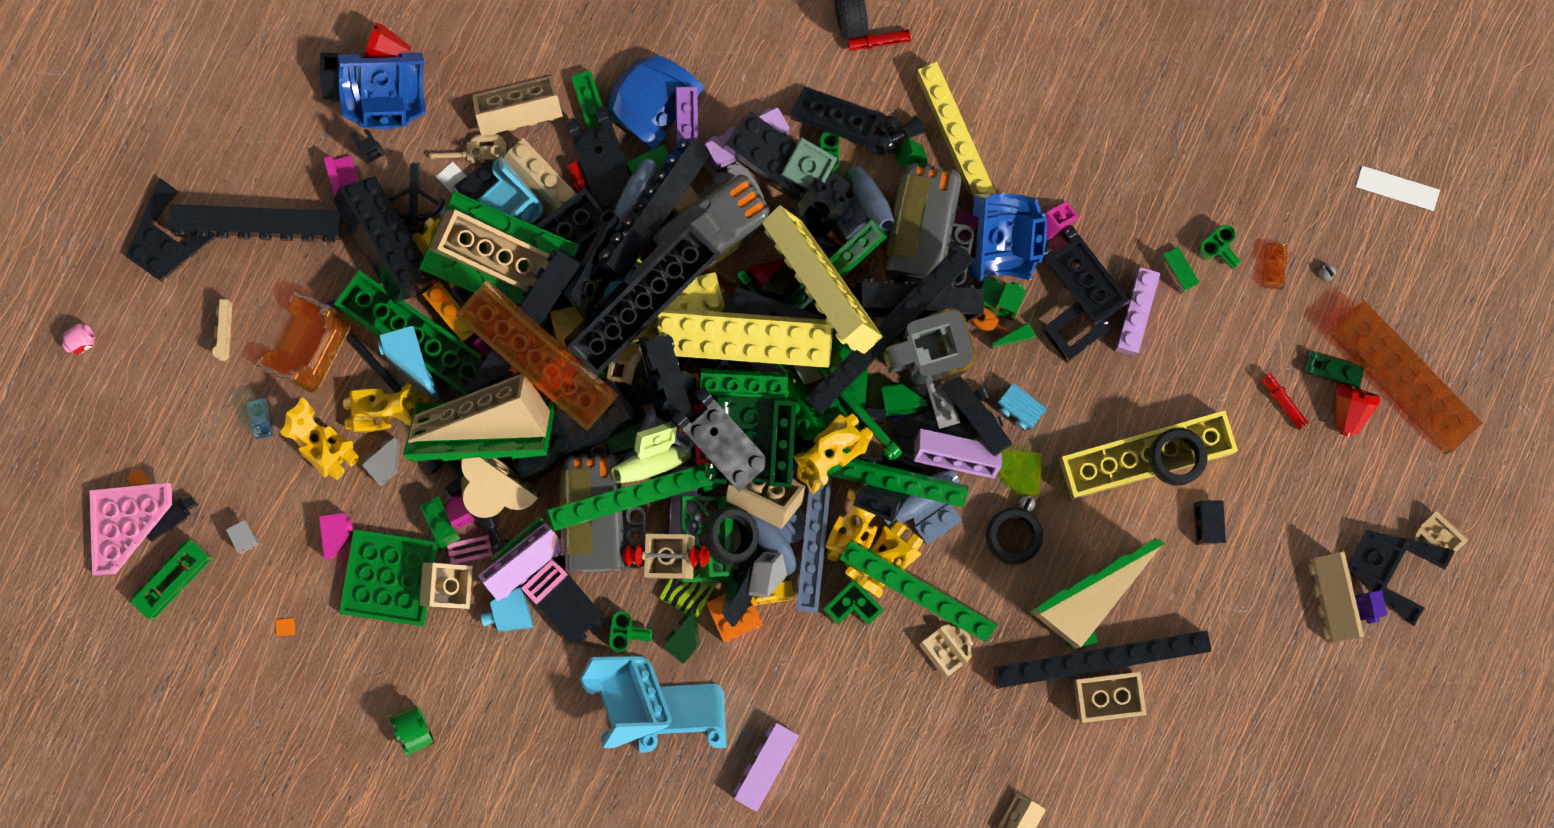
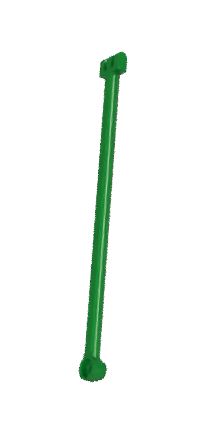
[738,271,902,460]

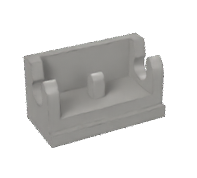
[926,379,960,429]

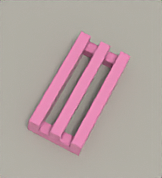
[447,535,493,565]
[521,559,568,604]

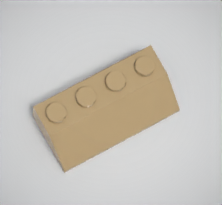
[472,75,563,136]
[503,138,577,221]
[1308,552,1364,643]

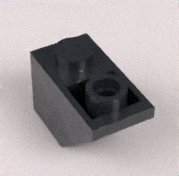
[320,53,342,100]

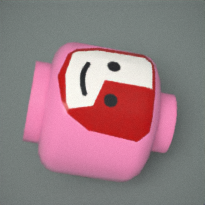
[62,324,95,355]

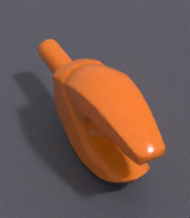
[971,307,1010,334]

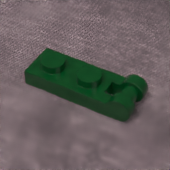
[1302,351,1365,388]

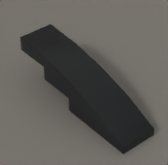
[942,374,1012,457]
[722,544,763,627]

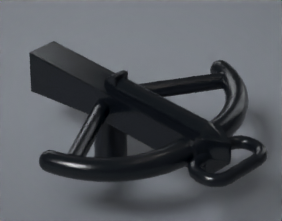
[386,162,445,233]

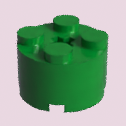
[389,705,435,756]

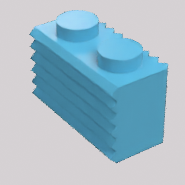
[997,383,1047,431]

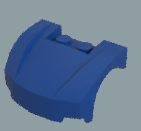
[338,52,426,130]
[608,54,705,150]
[969,193,1047,281]

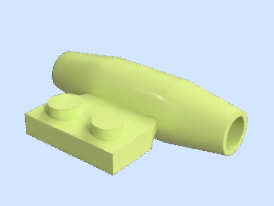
[611,424,691,484]

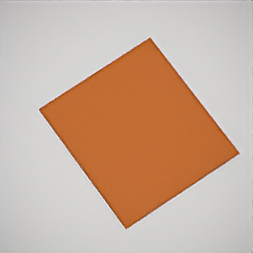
[126,469,150,486]
[275,618,296,637]

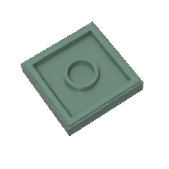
[780,137,838,190]

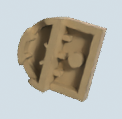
[1415,510,1468,562]
[919,625,973,678]

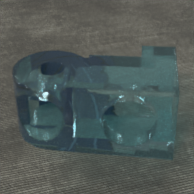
[246,398,274,440]

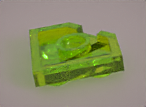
[998,451,1042,496]

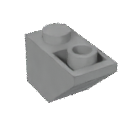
[362,437,400,486]
[749,552,787,598]

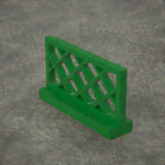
[680,496,733,583]

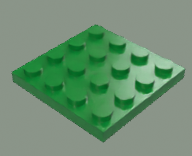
[339,529,439,627]

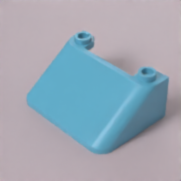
[440,156,543,224]
[378,326,441,400]
[579,656,671,748]
[639,684,727,753]

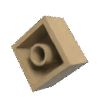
[419,563,473,609]

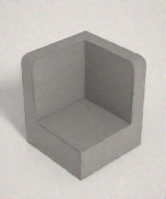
[226,520,261,554]

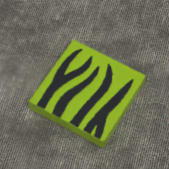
[659,569,717,618]

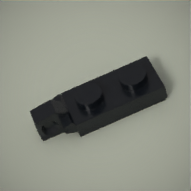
[147,496,198,542]

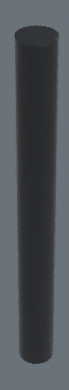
[347,334,402,393]

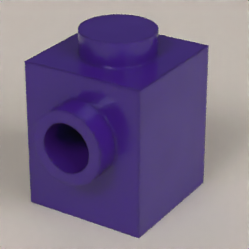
[1355,590,1387,624]

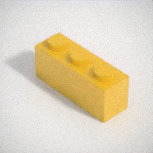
[422,281,482,345]

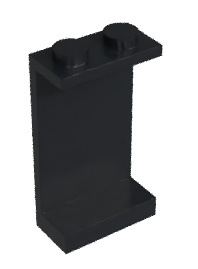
[853,453,924,522]
[522,558,605,645]

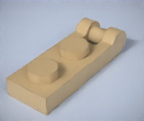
[212,299,233,361]

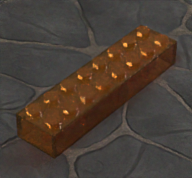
[455,280,618,431]
[1328,300,1482,454]

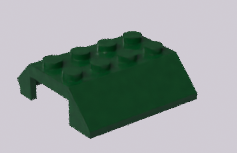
[705,395,796,487]

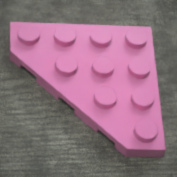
[90,483,172,576]

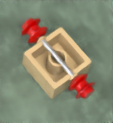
[623,534,710,579]

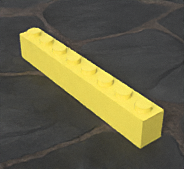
[916,62,995,205]

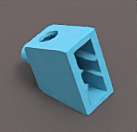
[481,587,534,632]

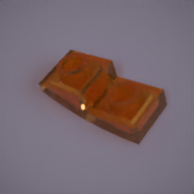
[1262,243,1288,290]

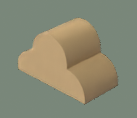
[460,457,538,518]

